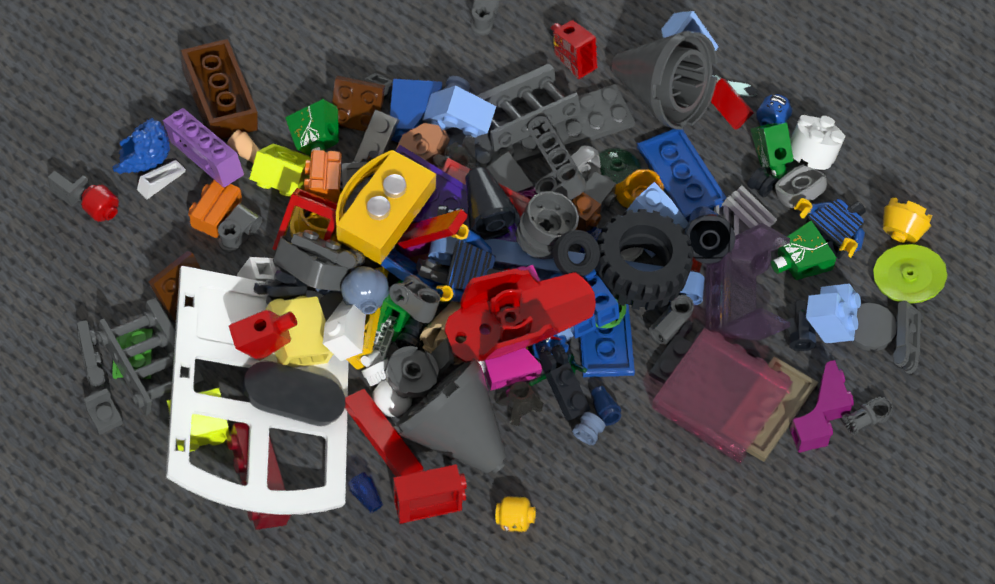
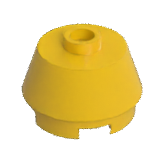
[883,198,932,243]

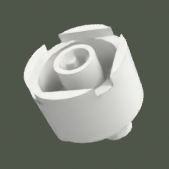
[790,115,845,170]

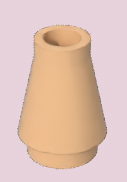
[227,130,260,164]

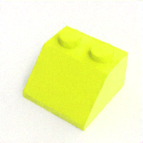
[250,143,311,197]
[167,388,229,452]

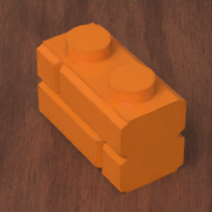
[304,150,341,203]
[188,180,242,238]

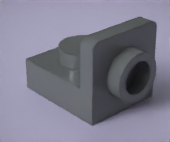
[48,171,89,206]
[84,388,123,435]

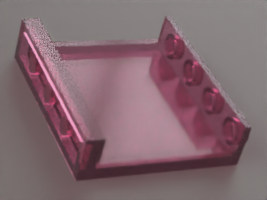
[653,328,793,464]

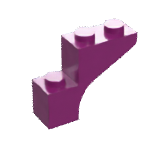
[790,360,854,453]

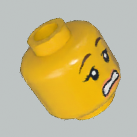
[496,496,536,532]

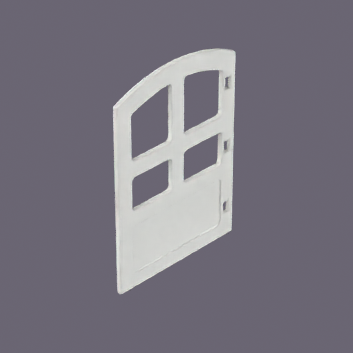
[166,266,349,514]

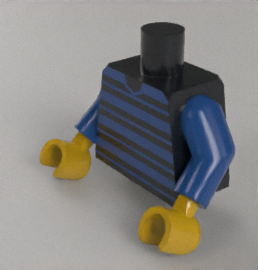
[794,198,866,260]
[436,224,507,303]

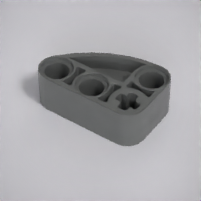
[273,236,352,291]

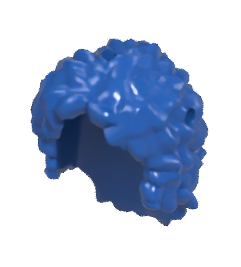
[112,118,170,174]

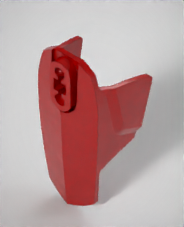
[444,269,596,362]

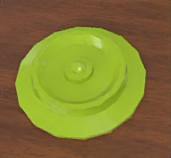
[873,244,947,303]

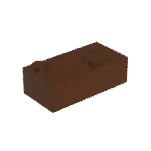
[181,39,258,139]

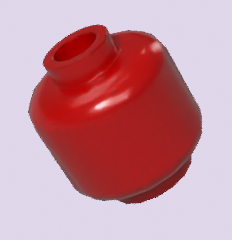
[81,185,119,222]

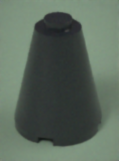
[465,166,520,240]
[684,206,735,264]

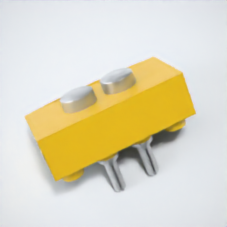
[336,150,436,265]

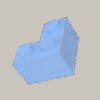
[423,86,496,138]
[806,284,861,343]

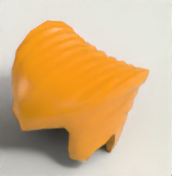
[615,169,664,208]

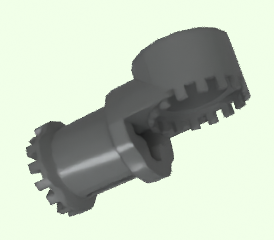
[842,396,893,436]

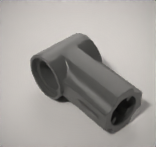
[648,295,694,345]

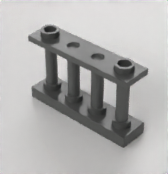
[477,63,580,152]
[96,298,204,416]

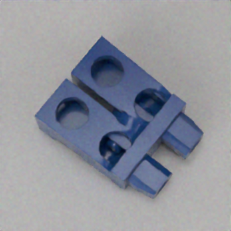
[549,262,620,339]

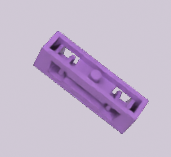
[163,108,244,188]

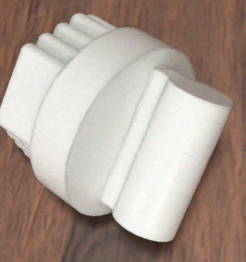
[361,350,389,386]

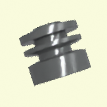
[515,191,579,259]

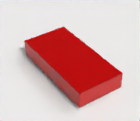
[711,78,754,130]

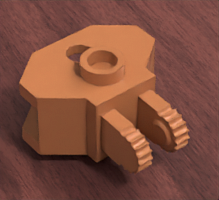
[396,123,450,170]

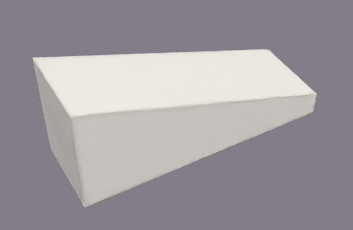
[137,160,186,199]

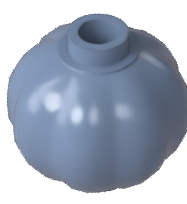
[341,266,389,314]

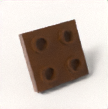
[332,75,385,132]
[148,251,202,323]

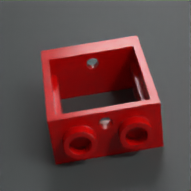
[272,188,337,250]
[393,464,467,524]

